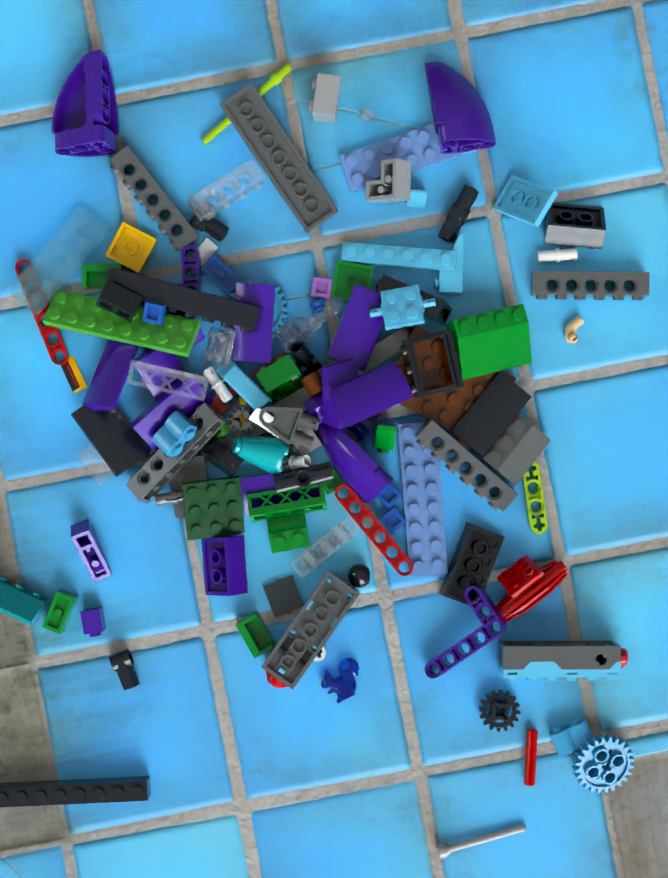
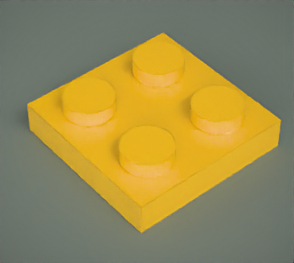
[105,222,157,274]

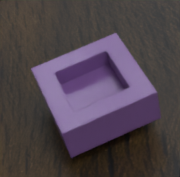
[311,277,333,299]

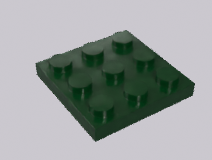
[181,476,245,541]

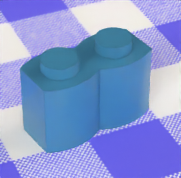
[152,411,197,457]
[549,717,592,757]

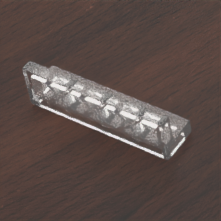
[127,360,209,401]

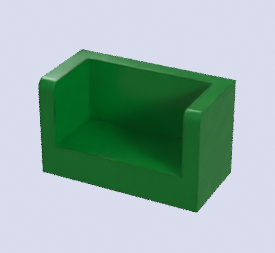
[82,263,124,289]
[42,589,78,634]
[236,611,275,659]

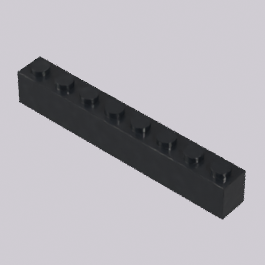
[107,267,263,333]
[0,776,151,807]

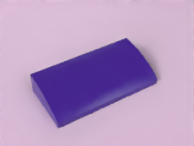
[232,283,275,363]
[328,284,384,372]
[82,339,139,411]
[133,349,186,401]
[328,362,414,428]
[130,373,213,452]
[240,470,320,516]

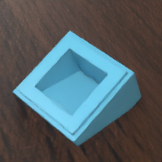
[406,189,428,208]

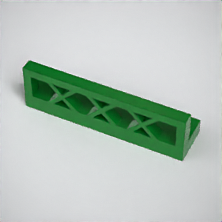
[246,482,327,522]

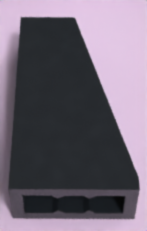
[376,275,452,326]

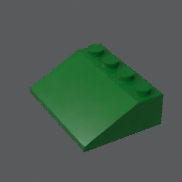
[445,304,532,380]

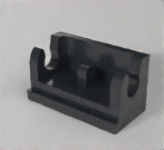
[96,280,143,322]

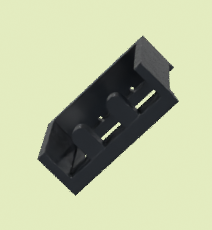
[400,330,464,398]

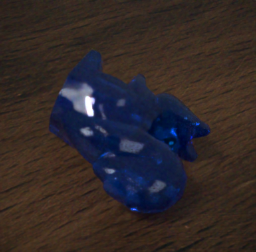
[321,658,360,704]

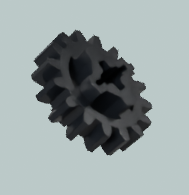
[478,689,521,732]

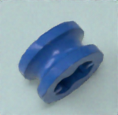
[309,298,328,314]

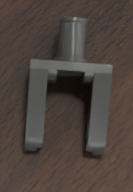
[259,407,321,449]

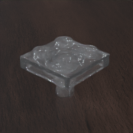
[203,327,236,368]

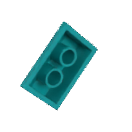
[0,575,47,625]

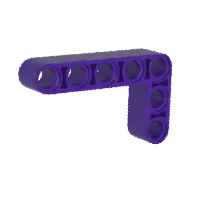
[140,245,203,306]
[424,585,507,679]

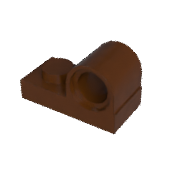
[301,360,335,397]

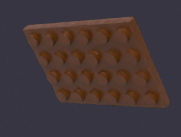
[396,325,516,431]

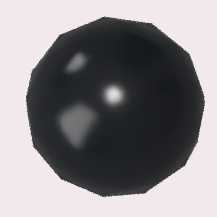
[348,564,370,588]

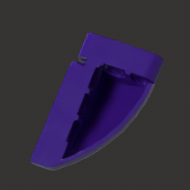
[51,50,119,157]
[425,61,496,155]
[315,422,393,504]

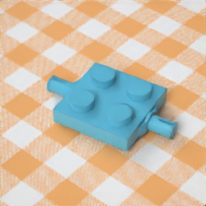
[369,285,436,330]

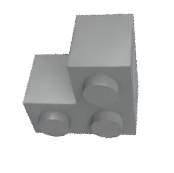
[309,73,341,124]
[366,158,411,204]

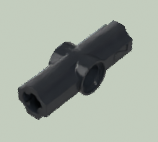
[438,184,479,244]
[273,462,333,493]

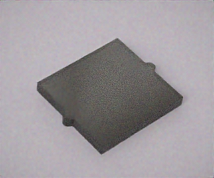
[263,575,304,617]

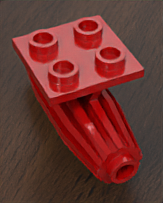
[496,554,568,622]

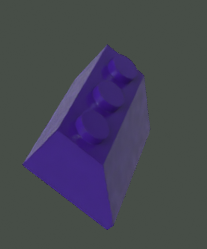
[201,536,248,596]

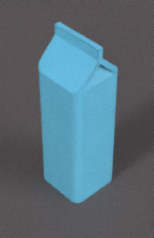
[216,358,273,410]

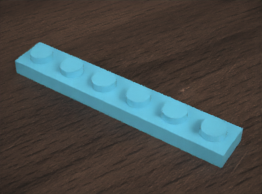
[341,242,458,272]

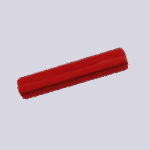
[524,728,538,786]

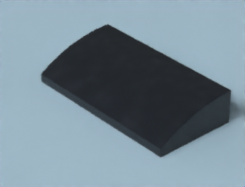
[451,372,531,457]
[71,405,150,477]
[439,522,505,605]

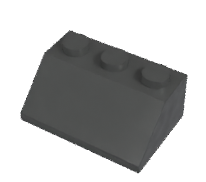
[482,414,551,486]

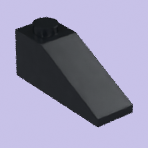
[186,437,245,477]

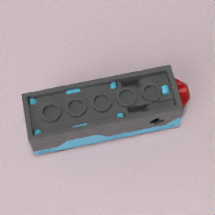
[261,570,361,690]
[499,641,628,681]

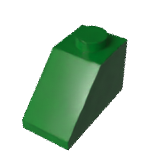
[374,425,397,453]

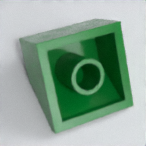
[256,354,304,404]
[267,513,310,553]

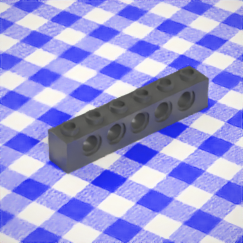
[109,145,200,251]
[531,271,649,300]
[126,402,226,504]
[415,418,518,512]

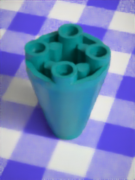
[232,436,289,474]

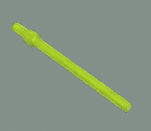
[201,64,292,145]

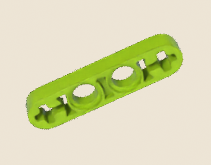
[522,462,548,534]

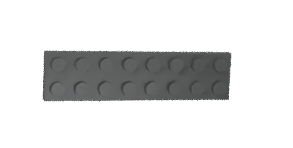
[220,83,338,233]

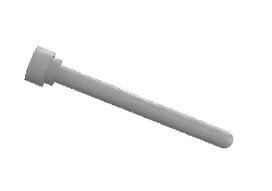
[436,824,526,859]

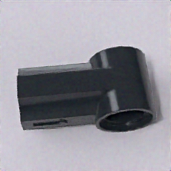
[189,207,229,242]
[289,341,322,376]
[109,649,140,690]

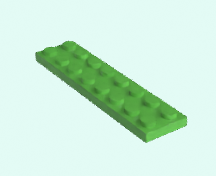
[43,289,201,357]

